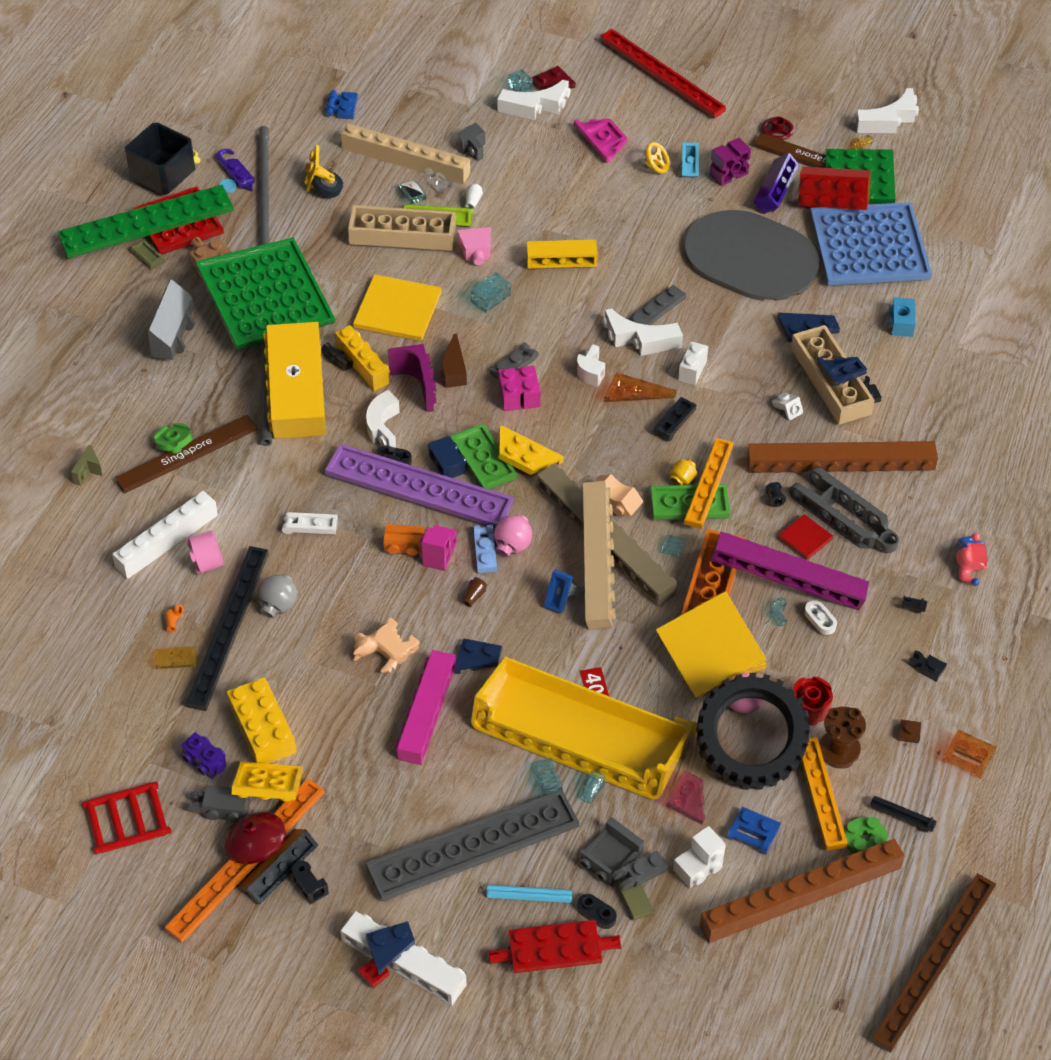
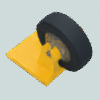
[304,145,343,198]

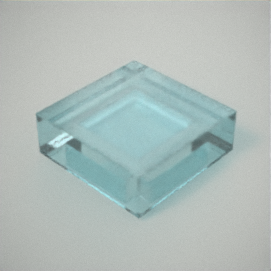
[662,534,686,558]

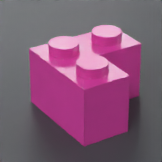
[420,525,457,571]

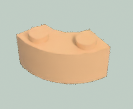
[594,474,643,516]

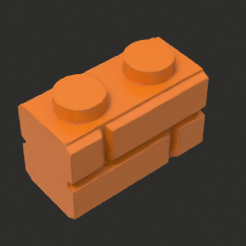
[383,524,425,556]

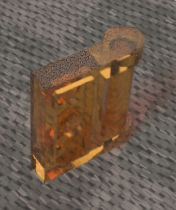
[943,730,996,778]

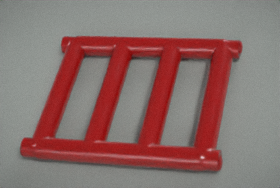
[82,781,172,855]

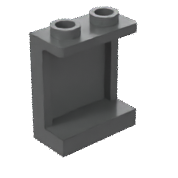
[578,817,644,886]

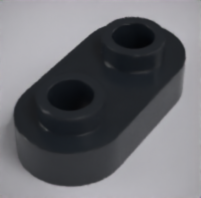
[577,894,617,929]

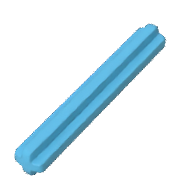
[486,885,572,903]

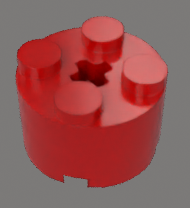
[793,676,833,726]

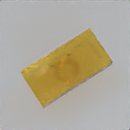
[155,646,197,669]

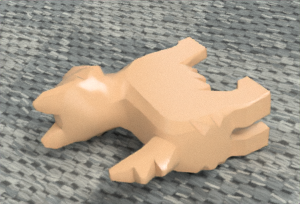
[353,618,419,673]

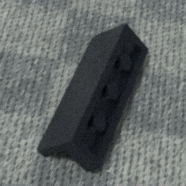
[237,829,318,904]

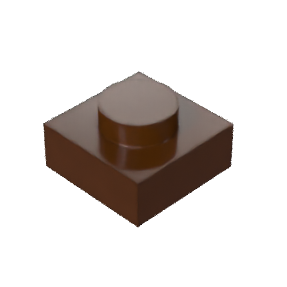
[898,719,921,744]

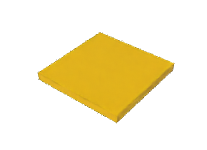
[353,274,442,341]
[656,591,766,699]

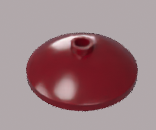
[223,812,286,864]

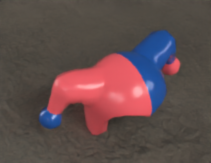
[956,533,988,586]

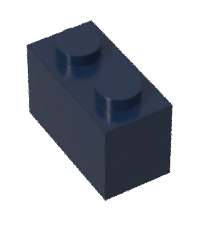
[428,436,466,478]

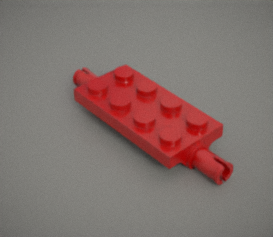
[488,920,621,974]

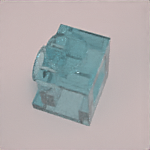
[508,69,533,92]

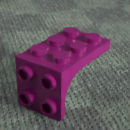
[388,344,437,412]

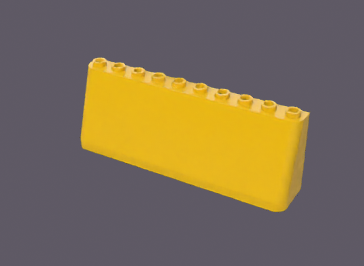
[471,657,692,800]

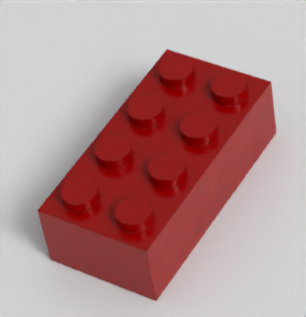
[799,167,871,210]

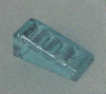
[531,759,563,797]

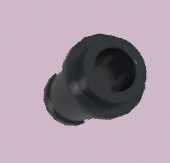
[902,596,928,613]

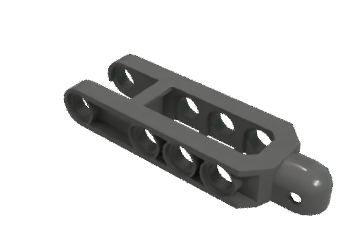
[788,466,899,553]

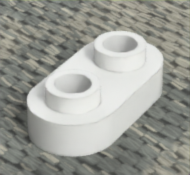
[804,601,837,635]

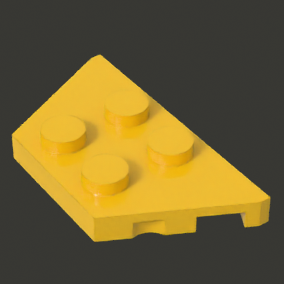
[498,425,564,475]

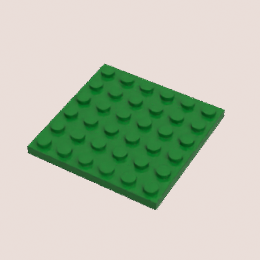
[195,237,336,350]

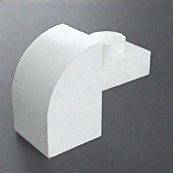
[577,344,605,387]

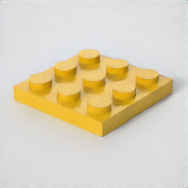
[231,761,303,801]

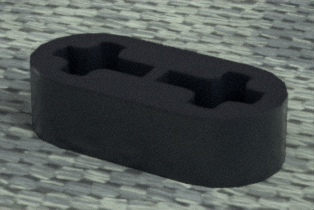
[377,446,412,465]

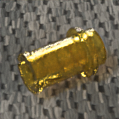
[851,135,873,149]

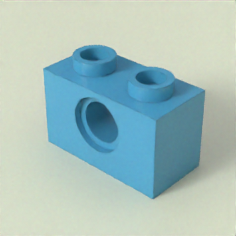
[888,297,916,337]

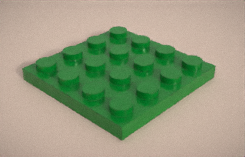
[825,149,896,204]

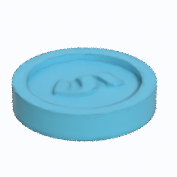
[219,179,236,193]

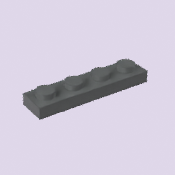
[628,285,686,325]

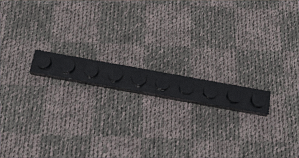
[186,546,269,711]

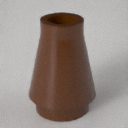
[461,577,487,607]

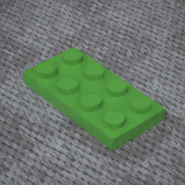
[450,423,517,490]
[651,484,730,520]

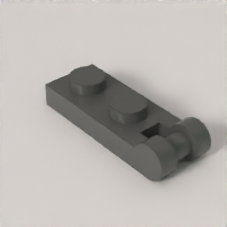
[490,342,539,380]

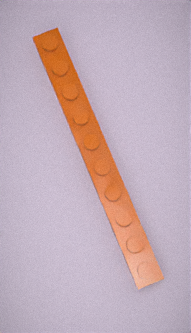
[165,778,324,943]

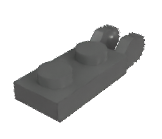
[611,851,670,891]

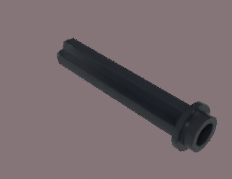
[870,796,937,833]

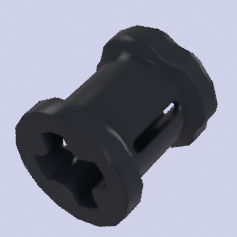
[765,482,786,507]

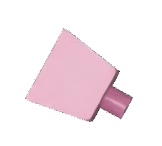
[458,227,491,265]

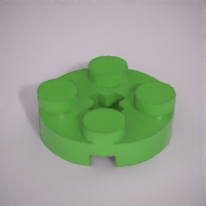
[154,423,193,453]
[845,817,888,853]

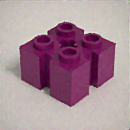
[709,138,751,186]

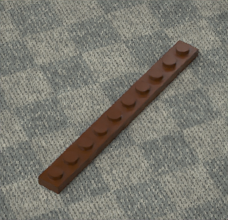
[872,873,996,1053]

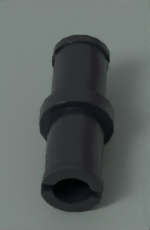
[321,342,353,370]

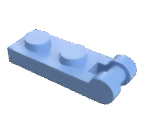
[474,525,497,573]

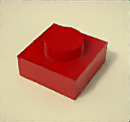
[358,958,390,989]

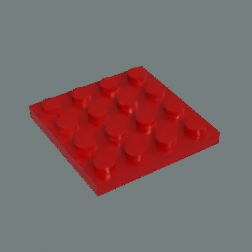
[134,186,224,255]

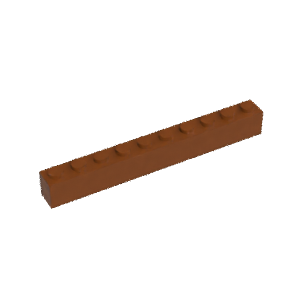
[747,441,938,473]
[700,838,905,944]

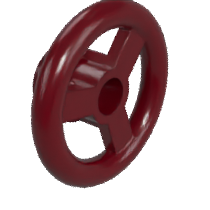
[761,116,794,140]

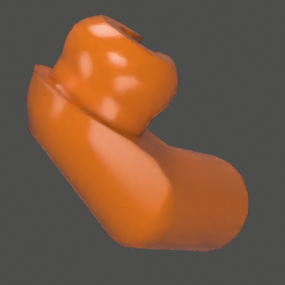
[165,604,184,633]

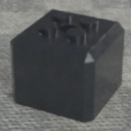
[125,122,196,195]

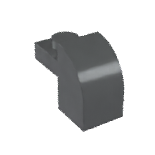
[460,123,485,161]

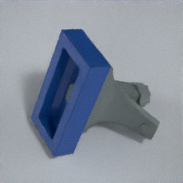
[544,569,585,613]

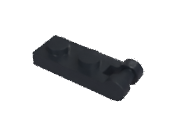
[653,397,697,441]

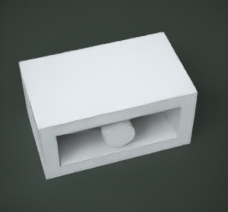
[678,341,708,386]

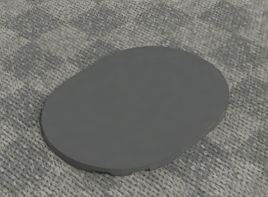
[685,210,819,301]

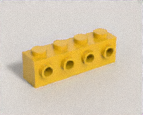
[527,239,598,269]
[335,325,390,391]

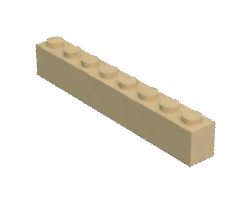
[341,123,470,184]
[583,480,616,630]

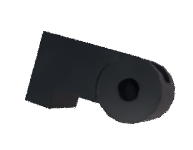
[292,861,329,905]

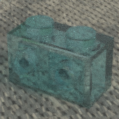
[471,272,511,313]

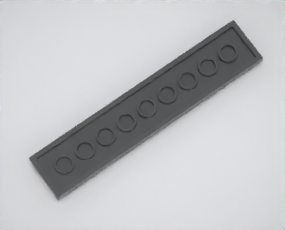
[366,789,580,902]

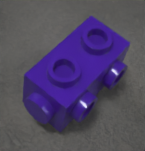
[180,732,227,779]

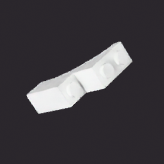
[498,80,571,120]
[855,88,919,133]
[603,309,683,356]

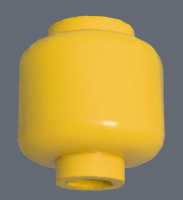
[669,459,697,485]

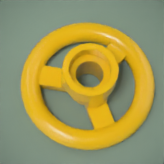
[645,142,670,174]

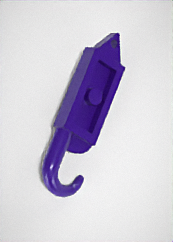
[216,149,255,191]

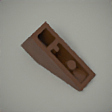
[439,334,467,388]

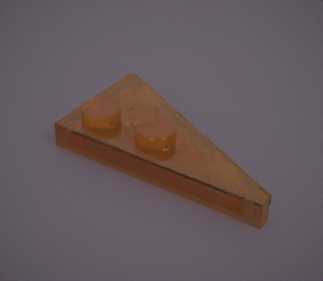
[604,372,676,402]

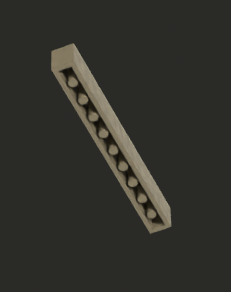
[536,464,677,606]

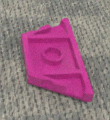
[574,118,627,163]

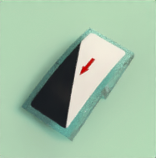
[398,180,426,204]

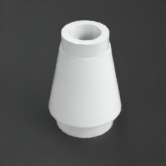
[465,184,483,210]

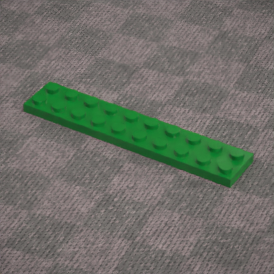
[57,185,234,258]

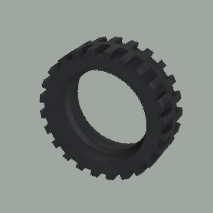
[696,673,810,790]

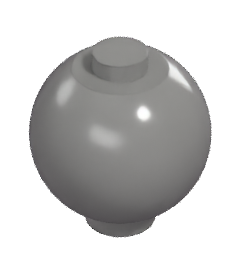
[258,574,297,618]

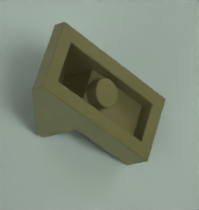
[71,445,103,486]

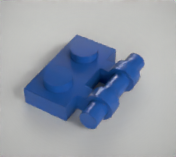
[325,90,358,119]

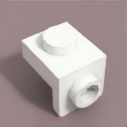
[772,393,803,420]

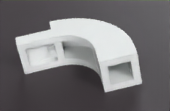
[366,390,400,448]

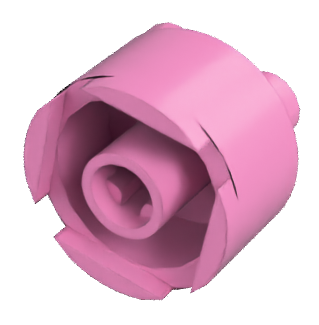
[186,530,224,574]

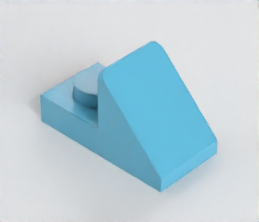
[681,142,699,177]

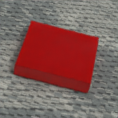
[778,514,833,560]

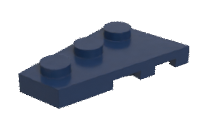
[777,312,840,342]

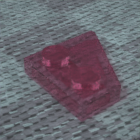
[666,770,705,825]

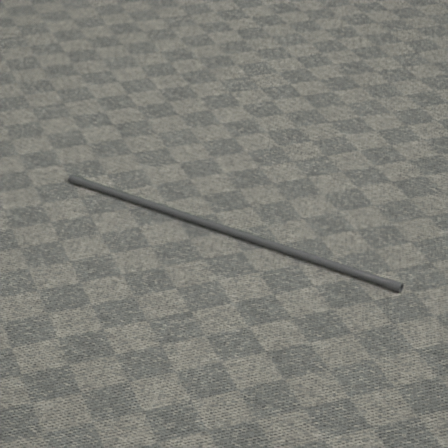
[259,126,272,446]

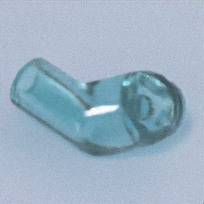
[770,597,787,626]

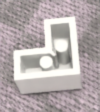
[673,826,726,888]

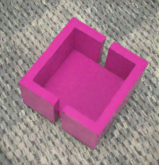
[498,366,540,411]

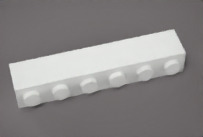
[112,491,218,579]
[341,911,467,1006]

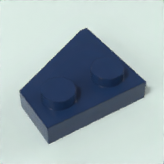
[816,357,867,386]
[454,638,502,674]
[366,921,415,975]

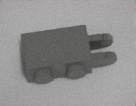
[186,785,250,822]

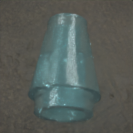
[580,771,606,804]

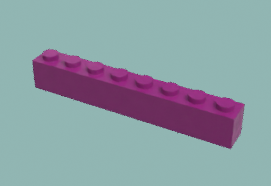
[711,531,869,610]

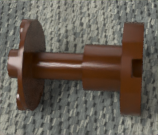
[819,706,866,769]

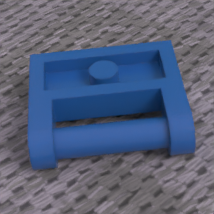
[727,806,781,854]

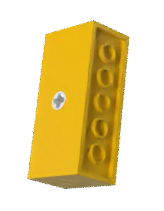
[264,322,326,439]

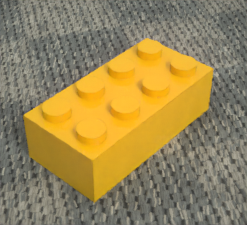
[226,677,297,764]

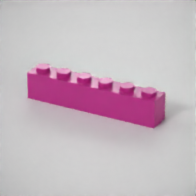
[395,650,456,765]

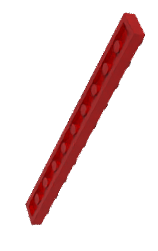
[600,29,726,119]

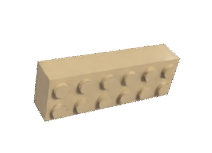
[348,205,456,251]
[791,325,875,425]

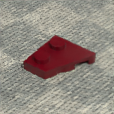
[531,66,576,91]

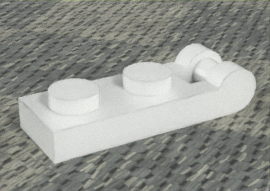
[282,512,338,534]

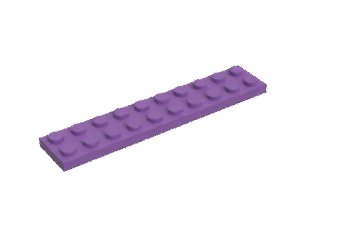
[325,443,514,528]

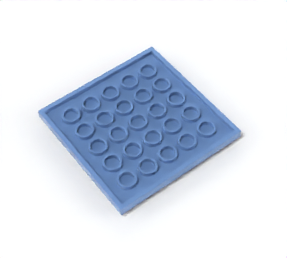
[810,202,932,286]

